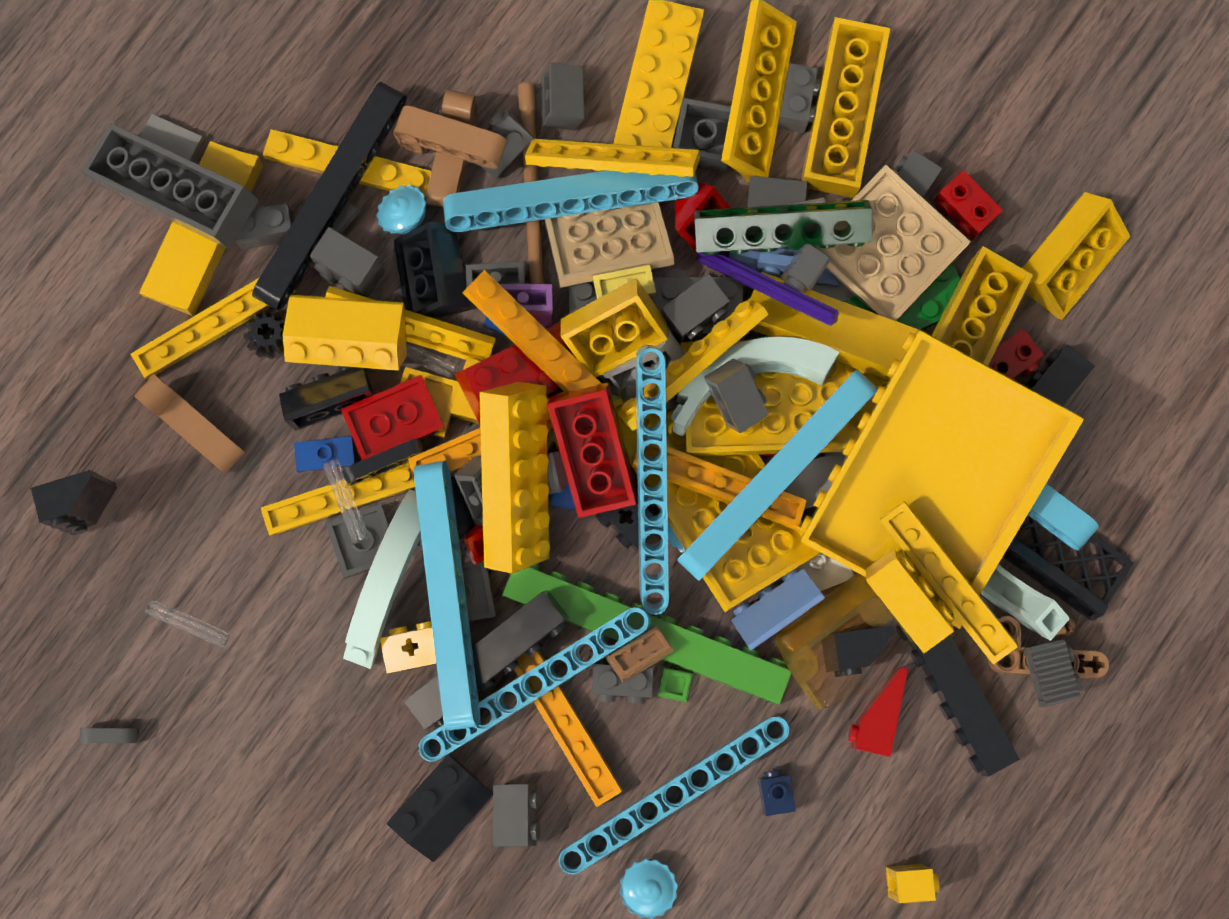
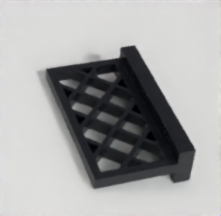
[1003,515,1133,621]

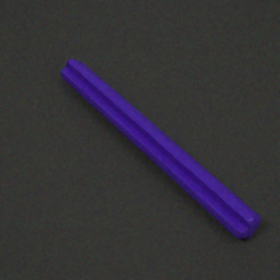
[696,252,839,326]

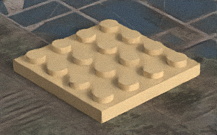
[813,165,971,321]
[545,202,674,288]

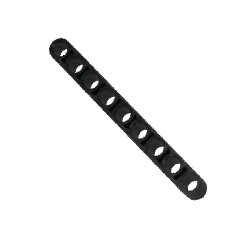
[252,82,407,311]

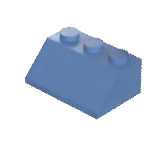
[731,568,825,650]

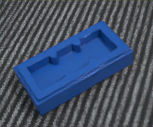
[294,436,356,473]

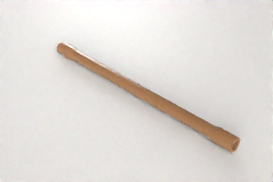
[518,83,546,329]

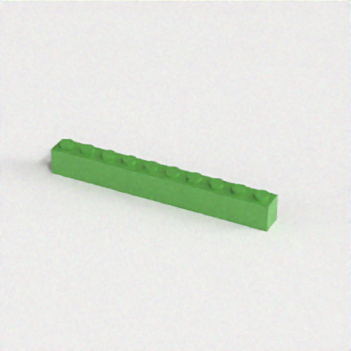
[503,564,792,705]

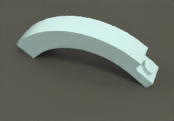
[671,337,839,437]
[343,489,421,669]
[981,564,1070,641]

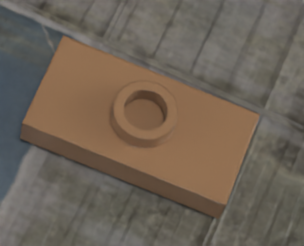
[606,625,673,683]

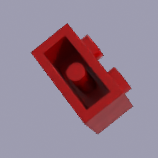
[934,170,1003,241]
[988,328,1044,381]

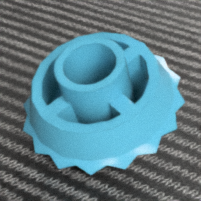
[376,184,426,234]
[619,858,679,919]

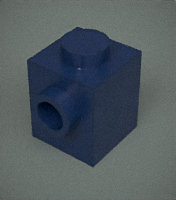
[757,769,796,816]

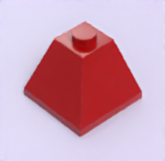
[675,182,730,254]

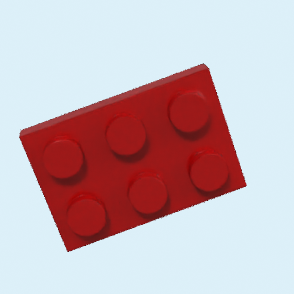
[341,375,445,460]

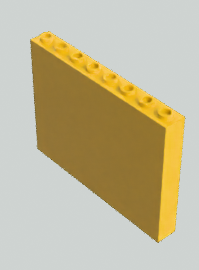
[799,329,1084,629]

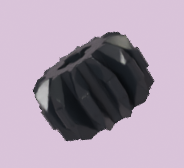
[243,310,286,359]

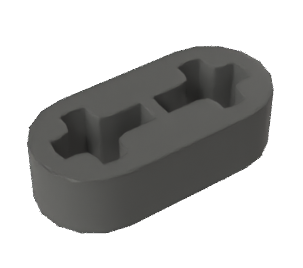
[79,728,138,743]

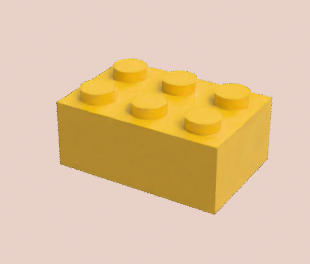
[561,278,668,378]
[866,547,954,653]

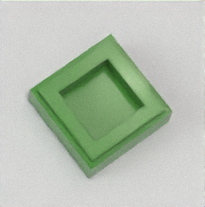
[657,667,693,703]

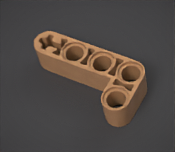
[426,89,478,208]
[393,105,507,169]
[134,374,245,474]
[987,616,1109,679]

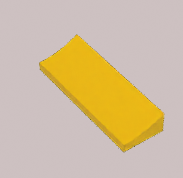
[721,0,797,183]
[139,141,264,317]
[751,272,918,381]

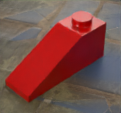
[848,667,908,757]

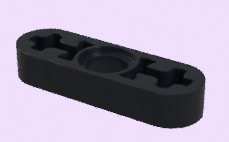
[342,438,425,486]

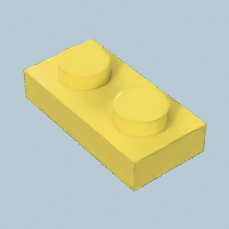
[593,265,656,299]

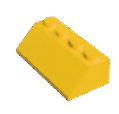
[1022,192,1130,320]
[283,295,407,370]

